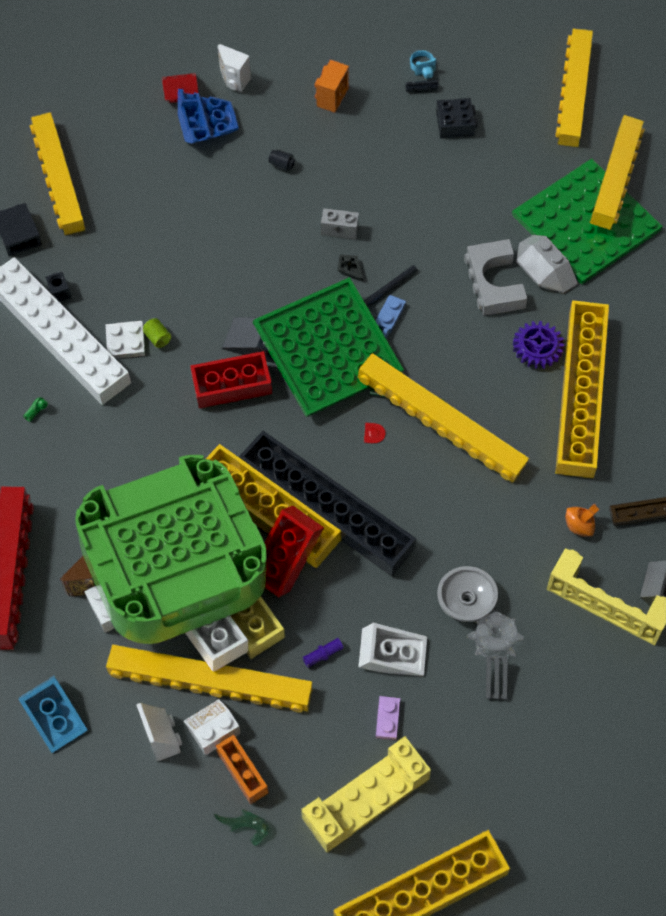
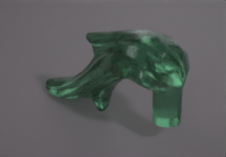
[214,809,269,846]

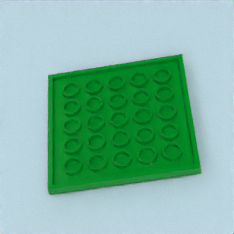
[512,158,663,285]
[253,277,404,418]

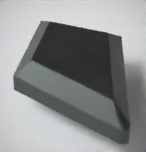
[338,254,363,280]

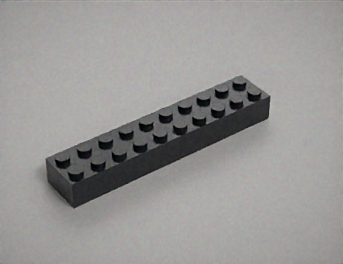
[239,430,417,576]

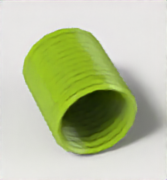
[142,318,171,348]

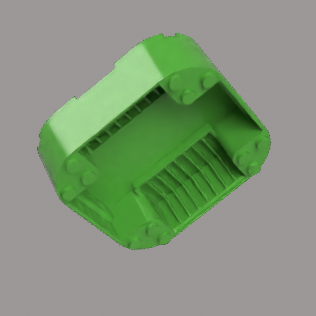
[76,455,266,644]

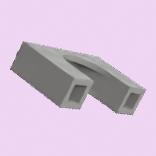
[464,239,527,316]

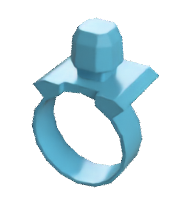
[410,50,436,79]

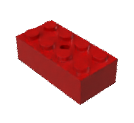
[190,351,272,408]
[264,505,324,597]

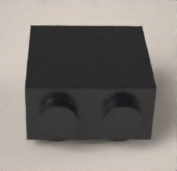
[436,98,478,138]

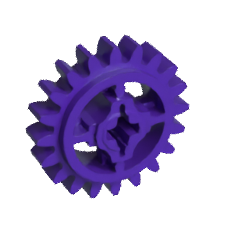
[513,321,565,369]

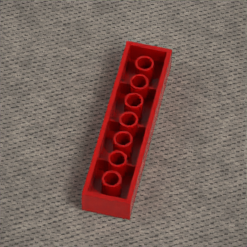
[0,487,34,649]

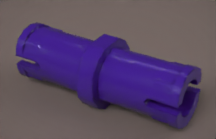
[302,638,343,668]

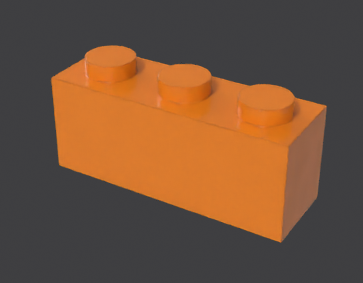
[216,735,268,805]

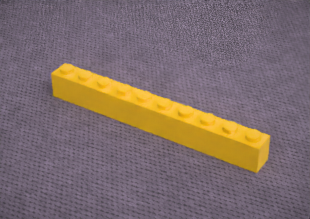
[358,353,529,483]
[106,645,313,712]

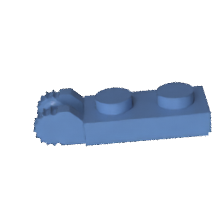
[375,295,406,338]

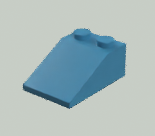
[19,676,87,753]

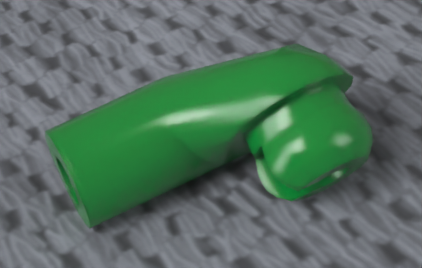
[23,397,48,422]

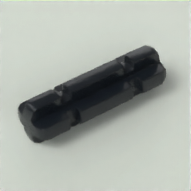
[405,80,438,92]

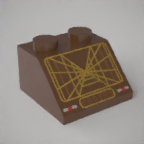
[60,556,96,596]

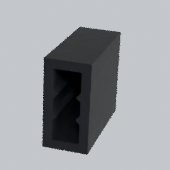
[0,202,42,257]

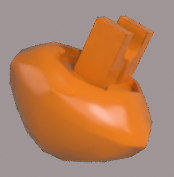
[565,504,600,537]

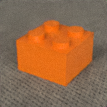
[315,60,349,113]

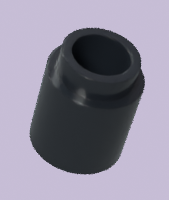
[268,149,296,171]

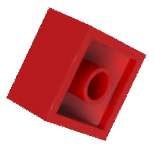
[162,73,198,103]

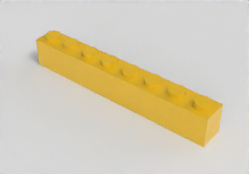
[555,29,593,147]
[29,112,85,235]
[590,115,645,230]

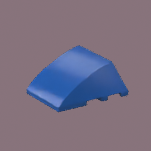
[178,88,239,144]

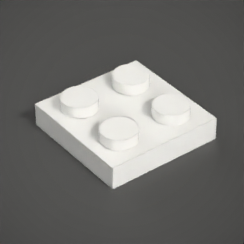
[106,321,145,359]

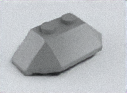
[516,235,578,294]

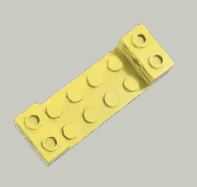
[547,548,666,646]
[301,737,431,853]

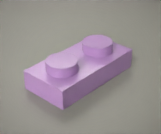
[376,696,400,740]

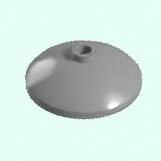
[437,566,498,622]

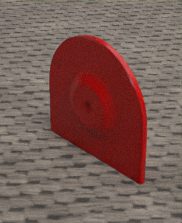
[364,423,385,444]

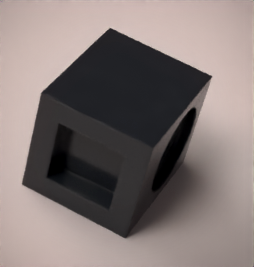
[45,271,71,302]

